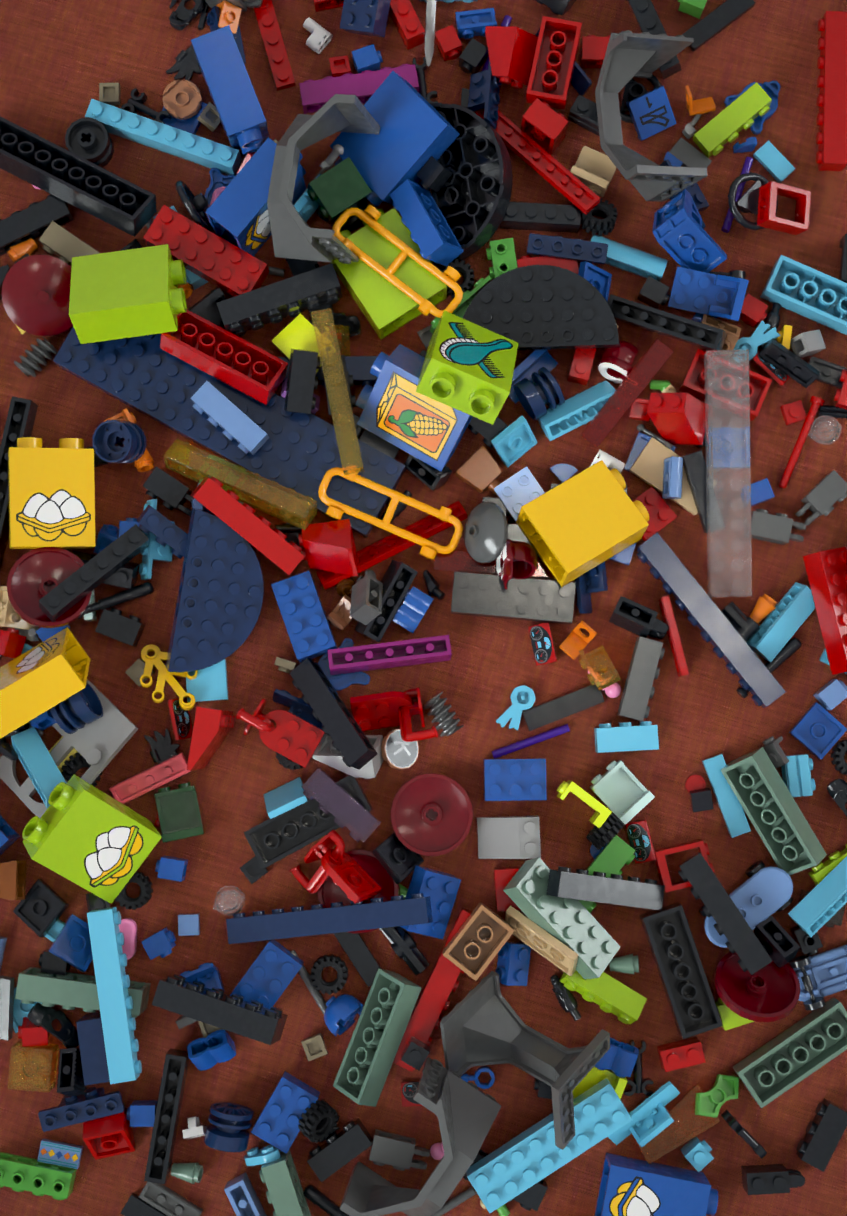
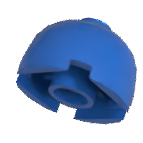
[324,994,364,1036]

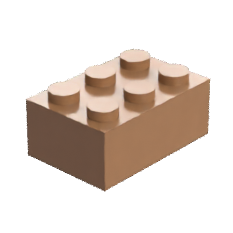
[442,902,515,981]

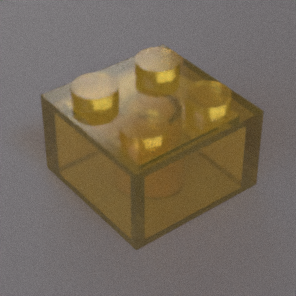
[7,1041,59,1092]

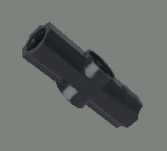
[379,926,430,975]

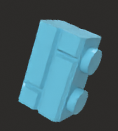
[781,754,816,797]

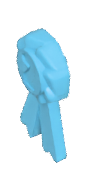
[733,320,780,362]
[496,685,536,730]

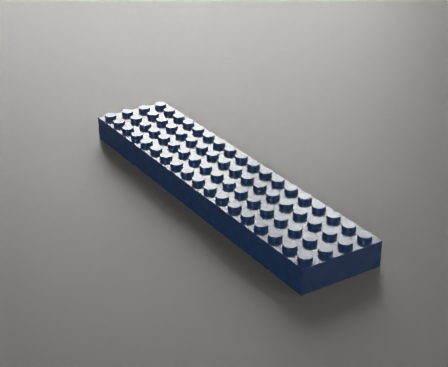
[53,326,406,538]

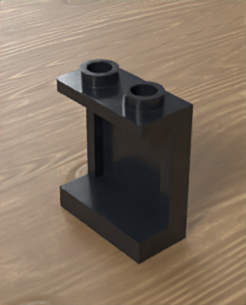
[188,287,247,337]

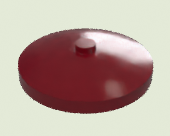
[2,254,73,336]
[7,547,92,628]
[391,773,473,856]
[318,850,400,934]
[715,951,800,1022]

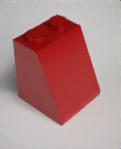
[485,26,538,89]
[647,392,709,445]
[298,519,358,576]

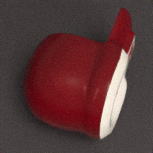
[598,340,648,386]
[496,539,538,590]

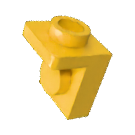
[776,325,792,350]

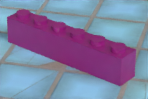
[299,64,419,114]
[327,635,452,675]

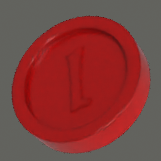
[685,775,706,793]

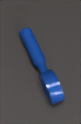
[461,1066,495,1089]

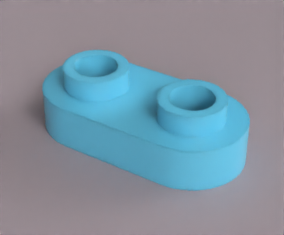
[244,1145,281,1166]

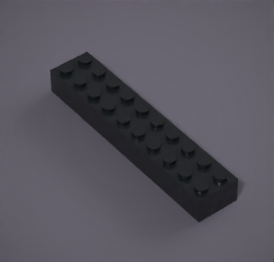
[0,116,157,237]

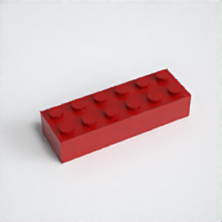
[143,205,270,297]
[160,310,288,405]
[190,476,305,575]
[803,546,847,675]

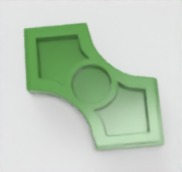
[695,1074,739,1118]

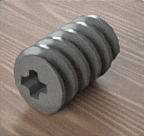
[13,337,58,377]
[423,692,464,737]

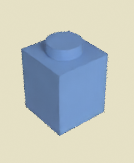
[813,679,847,710]

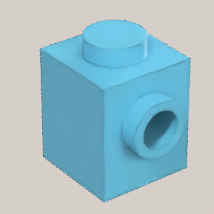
[680,1135,714,1173]

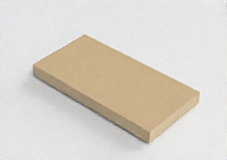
[629,437,718,516]
[505,905,578,976]

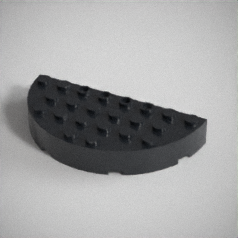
[430,103,513,262]
[463,265,620,351]

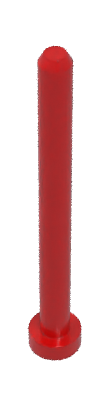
[779,396,825,489]

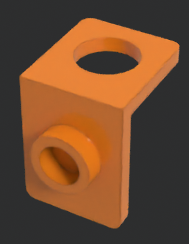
[216,0,242,34]
[685,85,716,116]
[559,621,597,660]

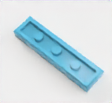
[702,754,751,838]

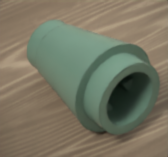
[609,954,639,974]
[171,1162,203,1184]

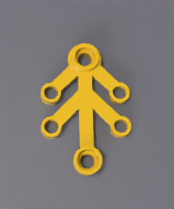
[140,644,198,710]

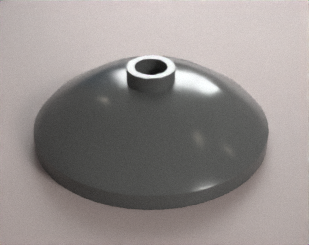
[464,502,508,563]

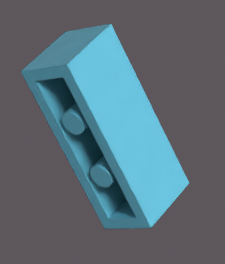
[594,721,659,753]

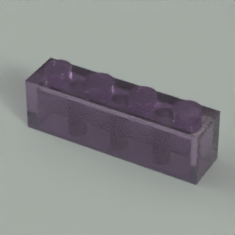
[302,768,381,842]

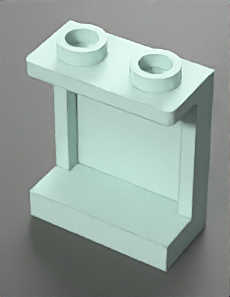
[590,760,655,825]

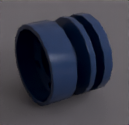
[514,367,565,421]
[92,420,146,463]
[50,682,103,734]
[204,1102,254,1152]

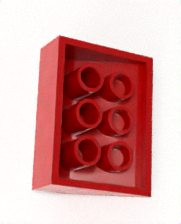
[187,707,236,771]

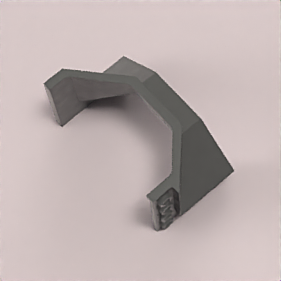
[595,30,708,202]
[267,94,380,264]
[440,971,610,1150]
[339,1057,501,1216]

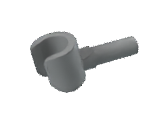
[682,114,702,139]

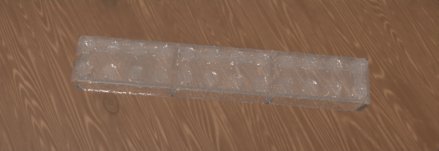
[704,349,752,597]

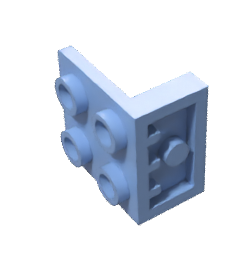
[494,466,545,521]

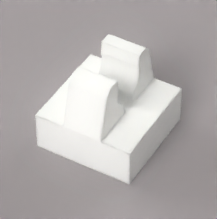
[182,1116,207,1139]

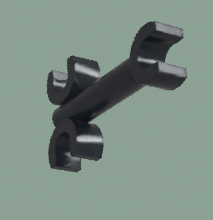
[412,57,438,103]
[121,88,172,124]
[623,1040,653,1096]
[721,1109,767,1159]

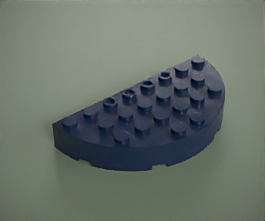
[166,508,264,672]

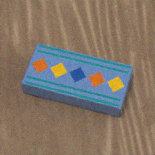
[37,1138,83,1169]

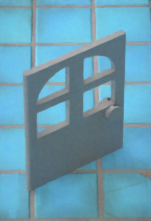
[0,679,138,818]

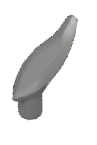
[14,628,39,641]

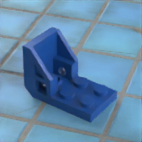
[652,189,727,273]
[668,266,749,321]

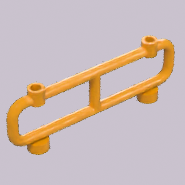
[332,205,463,318]
[318,466,463,560]

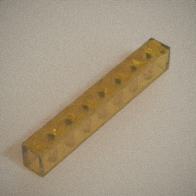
[311,308,365,475]
[164,439,317,530]

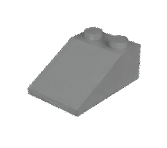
[313,734,384,779]
[477,815,541,859]

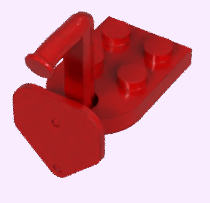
[350,687,438,742]
[236,698,325,768]
[289,830,382,904]

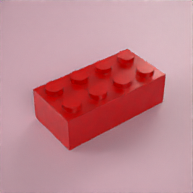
[526,16,582,110]
[679,349,772,421]

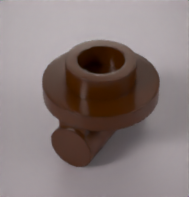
[334,577,355,596]

